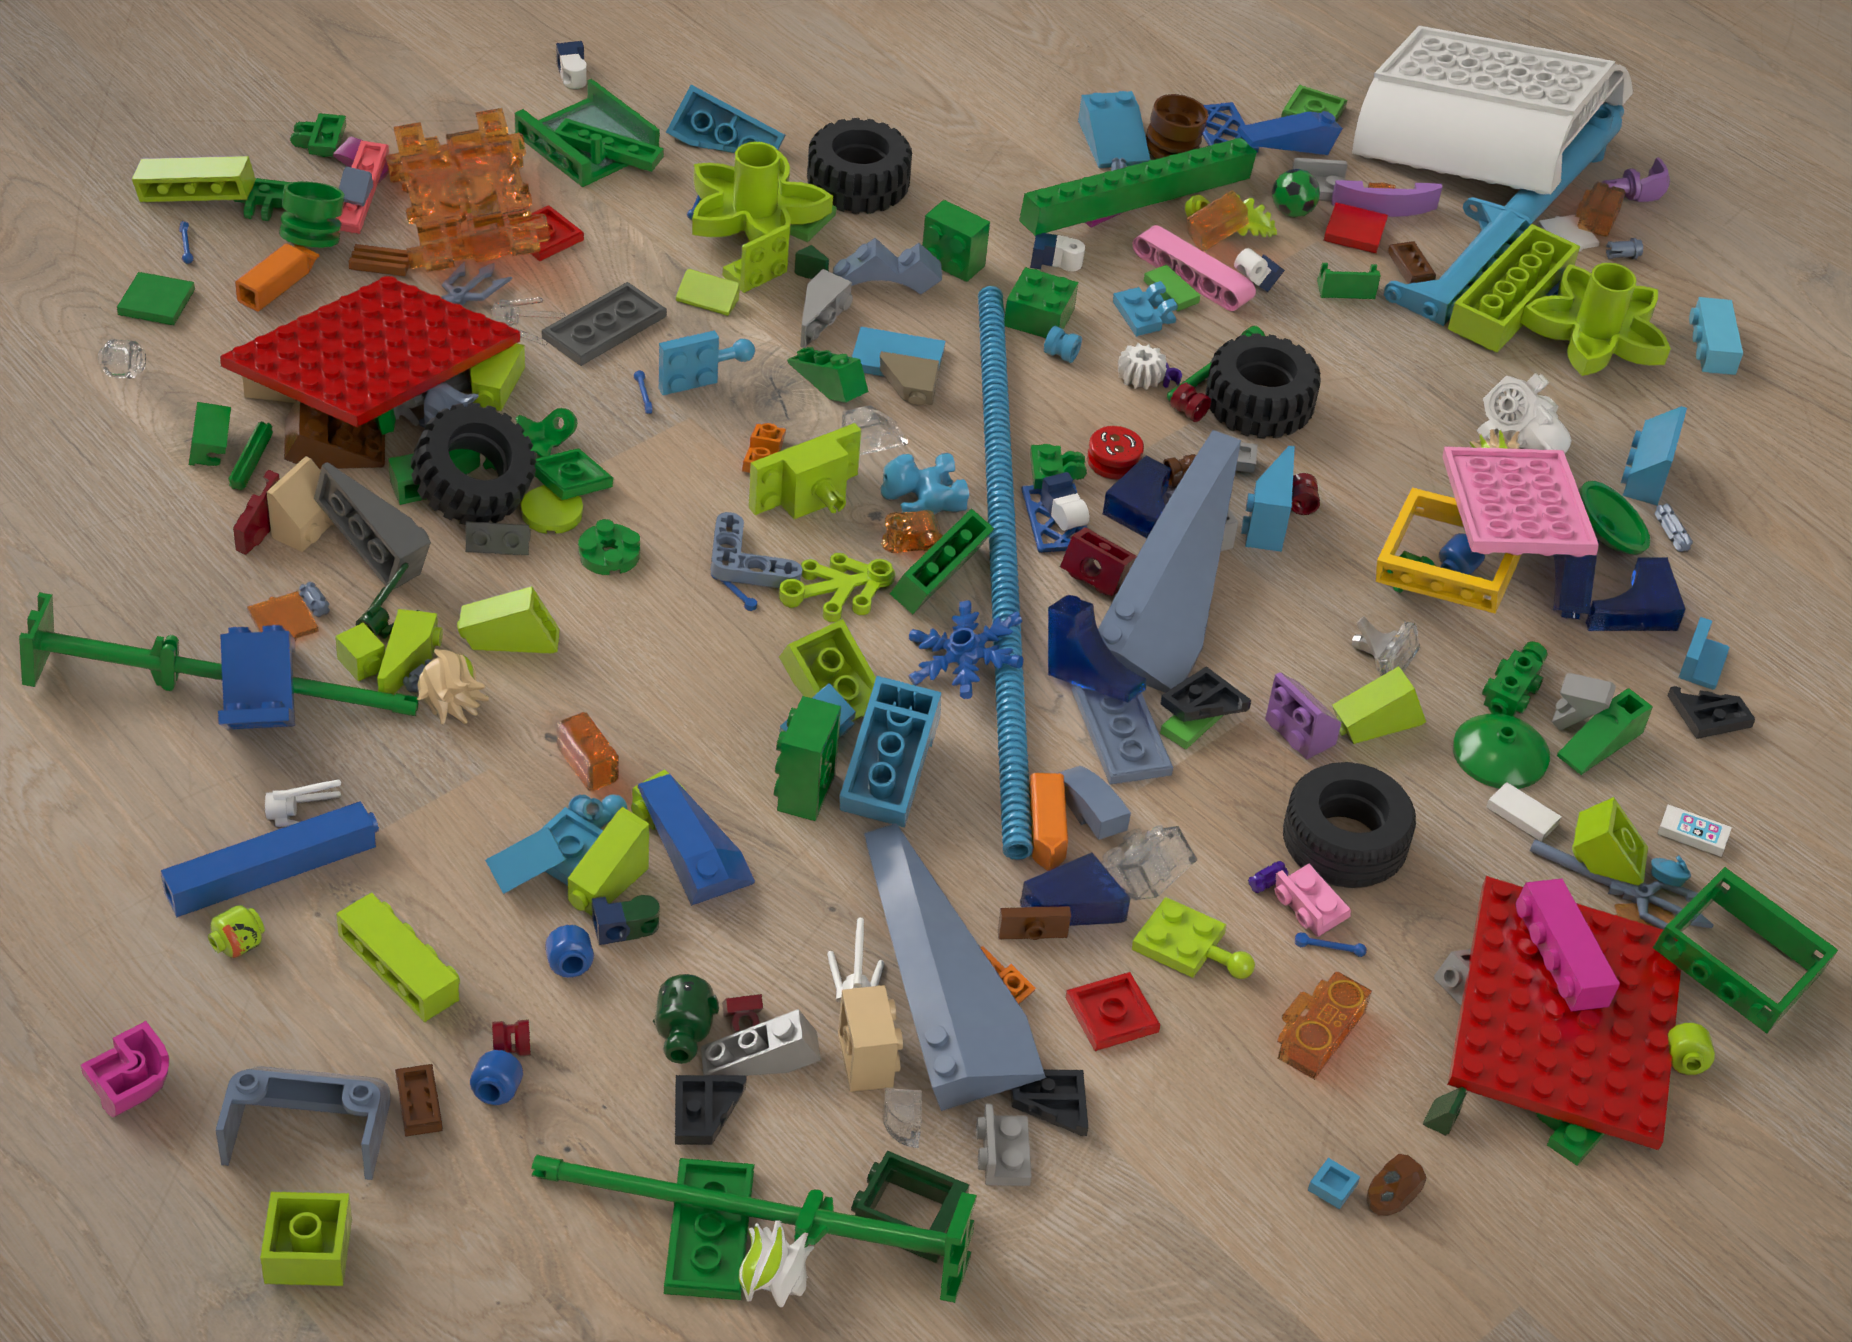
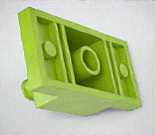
[749,423,861,520]

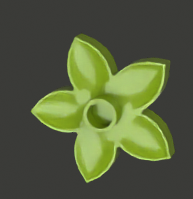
[692,142,833,241]
[1520,263,1671,376]

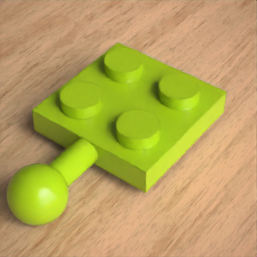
[1132,897,1255,979]

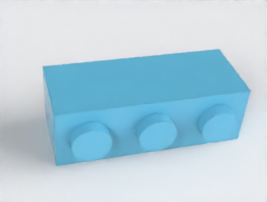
[1689,297,1743,375]

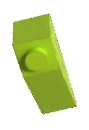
[377,609,443,694]

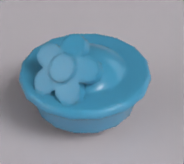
[1651,855,1691,887]

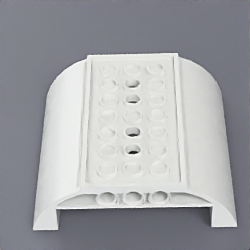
[1352,26,1633,195]

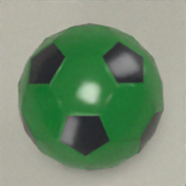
[1272,169,1320,218]

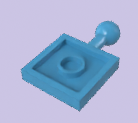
[658,330,755,396]
[540,794,627,886]

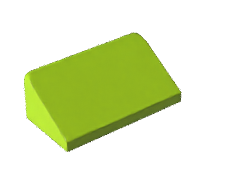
[676,269,740,316]

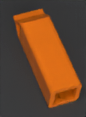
[235,243,320,312]
[1029,773,1068,877]

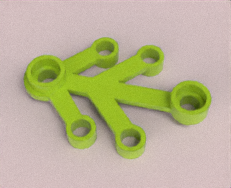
[779,553,895,622]

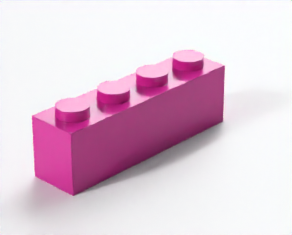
[1516,878,1620,1011]

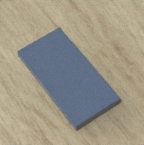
[1072,674,1173,785]

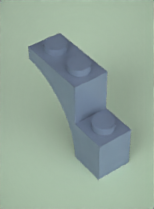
[833,238,942,295]

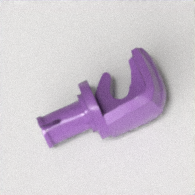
[1601,157,1670,202]

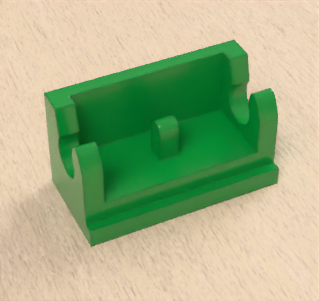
[1317,262,1381,299]
[188,402,231,466]

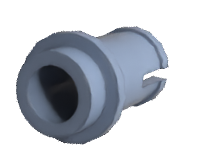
[1606,238,1643,259]

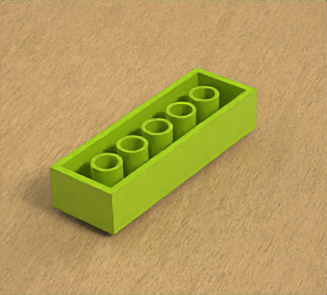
[1448,224,1580,353]

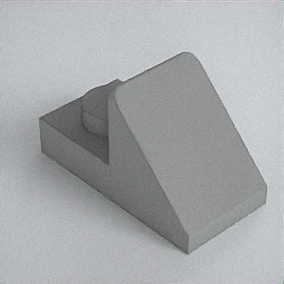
[1552,673,1616,730]

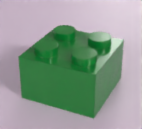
[922,200,990,282]
[1004,267,1079,338]

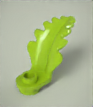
[1185,194,1277,238]

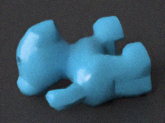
[880,453,969,516]

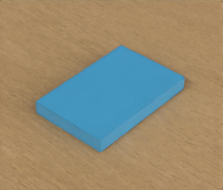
[852,327,946,377]

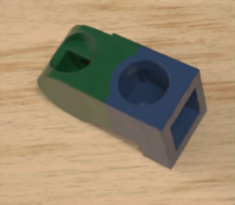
[592,895,660,945]

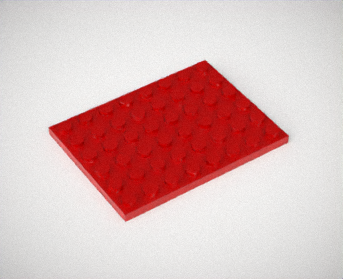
[220,276,520,427]
[1447,876,1681,1150]

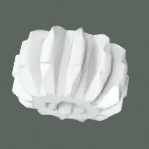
[1118,343,1167,390]

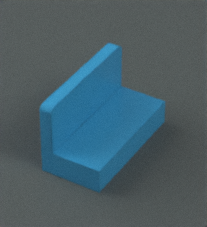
[1678,617,1730,690]

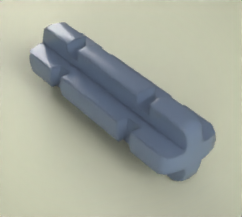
[1654,503,1693,552]

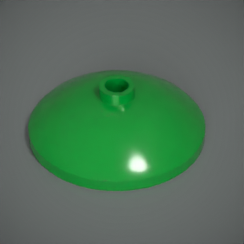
[1578,481,1650,555]
[1453,713,1550,789]

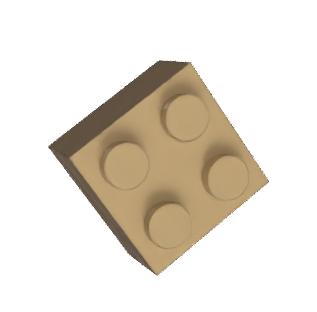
[838,985,903,1092]

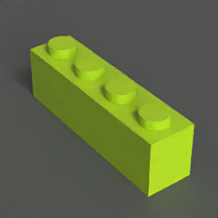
[132,156,256,202]
[336,892,460,1023]

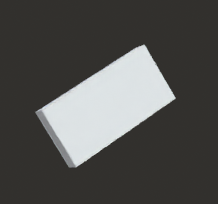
[1487,782,1562,842]

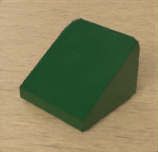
[794,245,829,279]
[1423,1087,1467,1136]

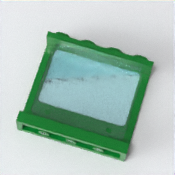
[514,78,660,187]

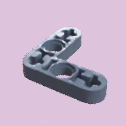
[710,512,802,588]

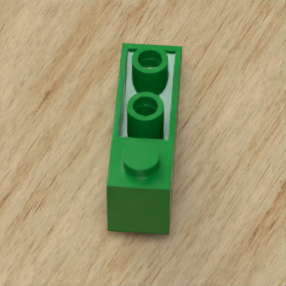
[787,347,869,403]
[388,449,481,505]
[1557,688,1653,775]

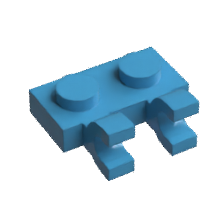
[1113,281,1178,337]

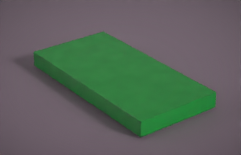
[664,1158,755,1300]

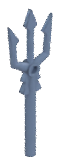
[441,261,512,305]
[1530,839,1714,934]

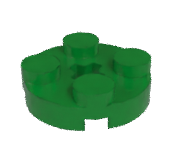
[578,519,640,575]

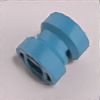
[1044,326,1082,363]

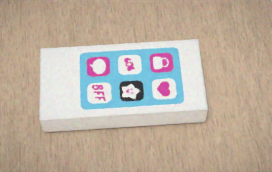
[1657,805,1732,857]

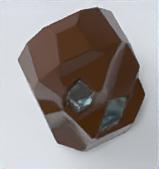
[1366,1154,1427,1216]

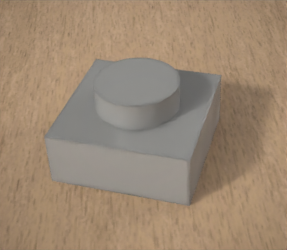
[1236,442,1258,473]

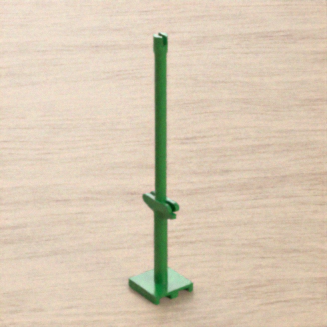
[19,592,419,716]
[531,1155,977,1303]

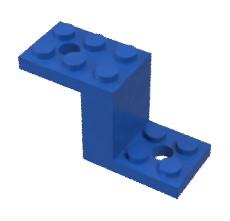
[218,625,296,730]

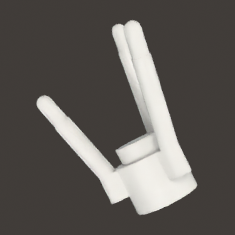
[265,780,341,827]
[827,917,884,1002]

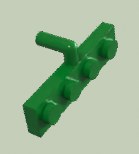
[554,118,664,172]

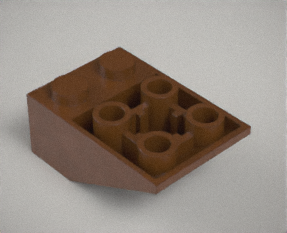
[284,400,385,469]

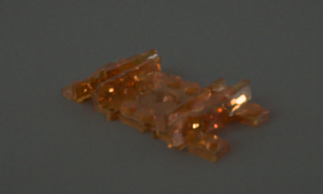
[386,108,550,272]

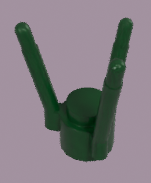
[356,562,420,638]

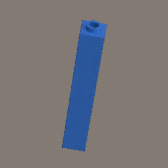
[161,801,379,918]

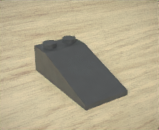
[314,462,431,590]

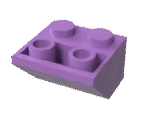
[1265,672,1341,760]

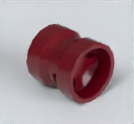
[1170,382,1211,422]
[1291,473,1320,515]
[492,1019,531,1057]

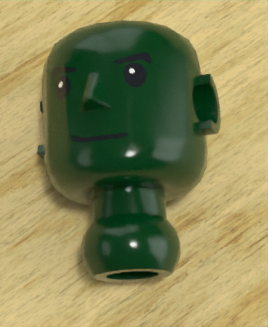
[653,974,719,1064]

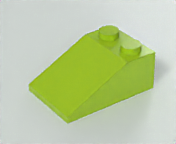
[779,619,876,722]

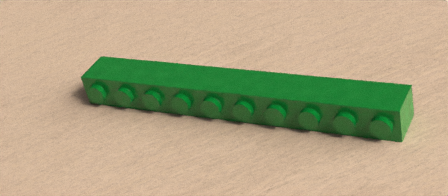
[1019,138,1257,236]

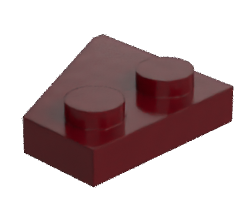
[233,470,280,555]

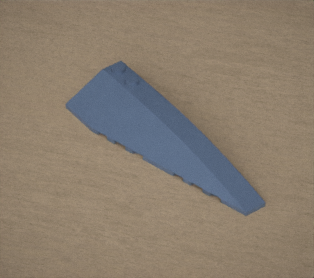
[1090,430,1241,693]
[864,823,1046,1111]

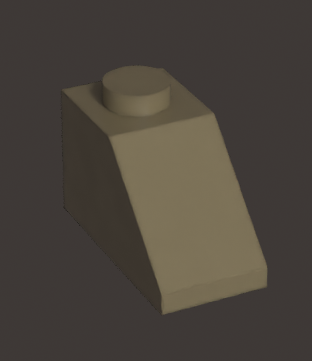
[880,351,939,405]

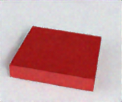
[1323,202,1388,253]
[505,205,584,261]
[1065,972,1160,1051]

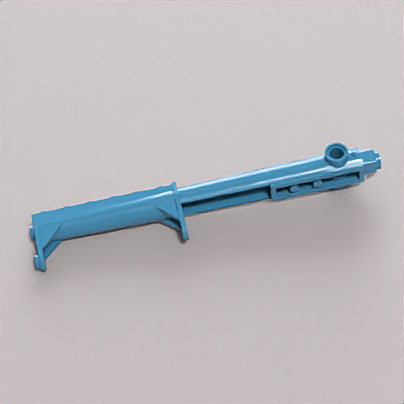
[1384,102,1624,326]

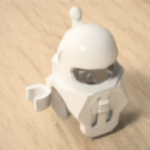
[1477,373,1571,454]

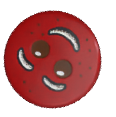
[1087,426,1144,480]

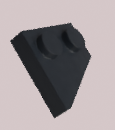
[1160,666,1251,722]
[1667,686,1755,739]
[1010,1069,1088,1136]
[675,1075,747,1145]

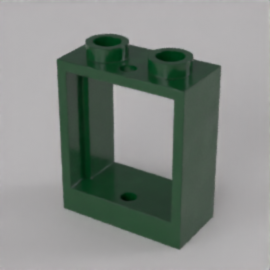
[851,1150,970,1263]

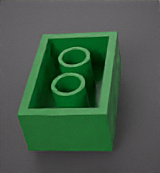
[773,696,841,821]

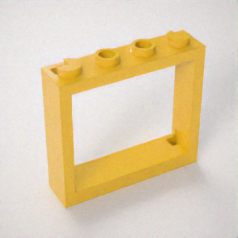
[1375,487,1522,614]

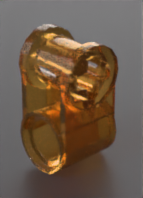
[881,510,943,553]

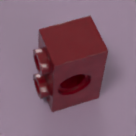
[1060,527,1137,596]

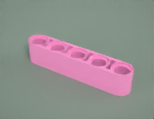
[1133,225,1256,311]

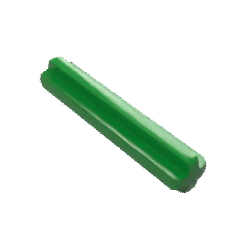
[229,421,273,490]

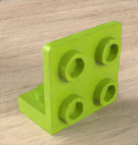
[722,225,790,293]

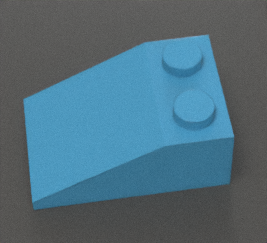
[1078,91,1150,168]
[1241,446,1295,552]

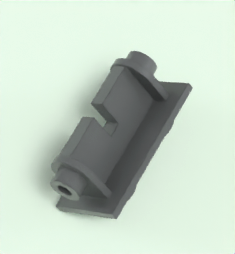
[465,521,531,555]

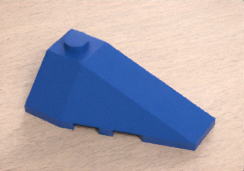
[1237,111,1343,155]
[638,774,755,906]

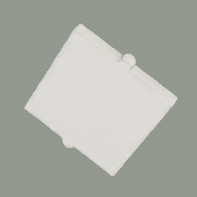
[1537,214,1600,251]

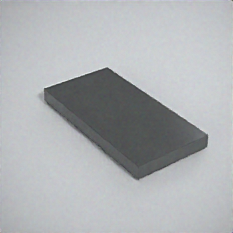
[542,282,667,366]

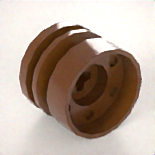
[1145,94,1208,159]

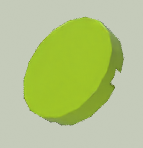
[521,485,583,534]

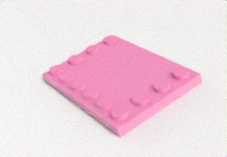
[1443,447,1599,557]

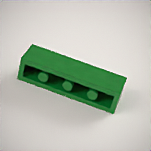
[890,508,995,615]

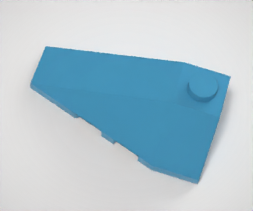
[666,85,786,153]

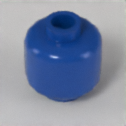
[1439,533,1485,575]
[545,925,594,978]
[470,1050,523,1105]

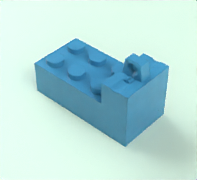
[840,676,942,828]

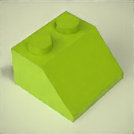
[1572,797,1648,885]

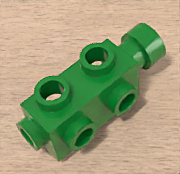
[1482,641,1548,717]

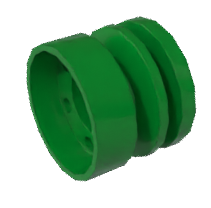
[279,181,345,248]

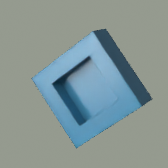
[1308,1158,1360,1209]

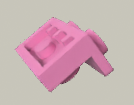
[1275,864,1351,937]

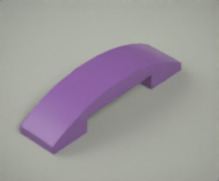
[1331,180,1442,217]

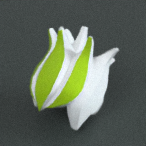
[739,1221,814,1307]

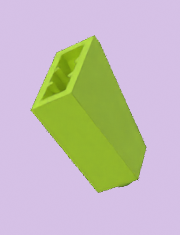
[469,343,525,411]
[457,586,560,654]
[1332,666,1426,744]
[568,807,649,916]

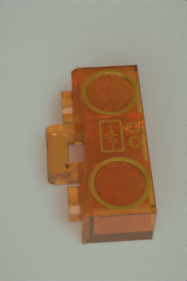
[1277,972,1372,1080]

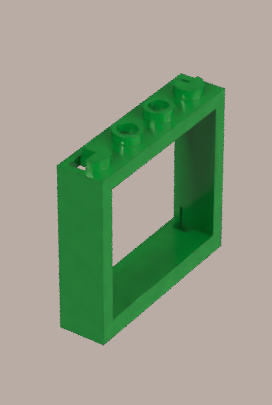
[1653,867,1838,1034]

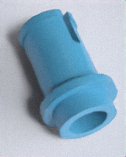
[568,794,603,820]

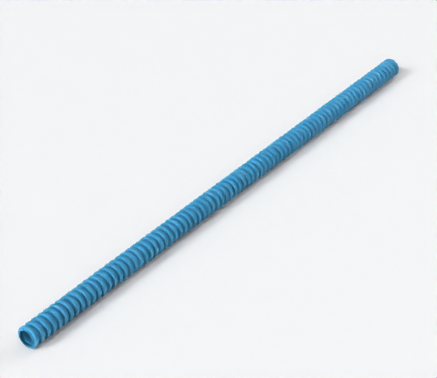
[978,286,1033,860]

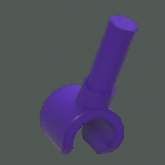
[1163,361,1182,388]

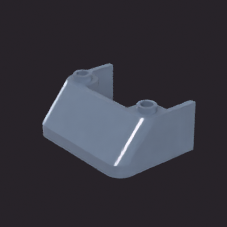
[216,1066,391,1180]

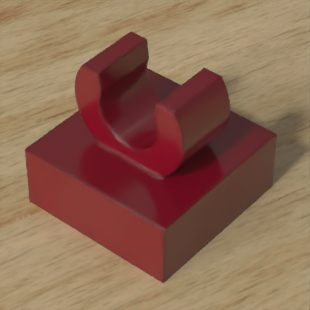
[722,994,763,1033]

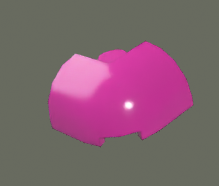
[80,1021,169,1118]

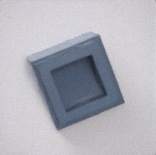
[339,167,373,206]

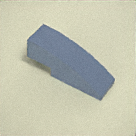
[1058,766,1131,840]

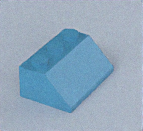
[1621,406,1687,506]

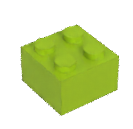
[260,1191,352,1286]

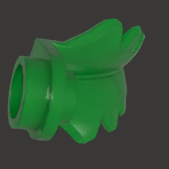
[483,408,578,471]

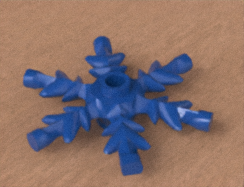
[908,600,1024,699]

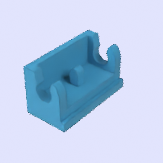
[485,826,566,894]

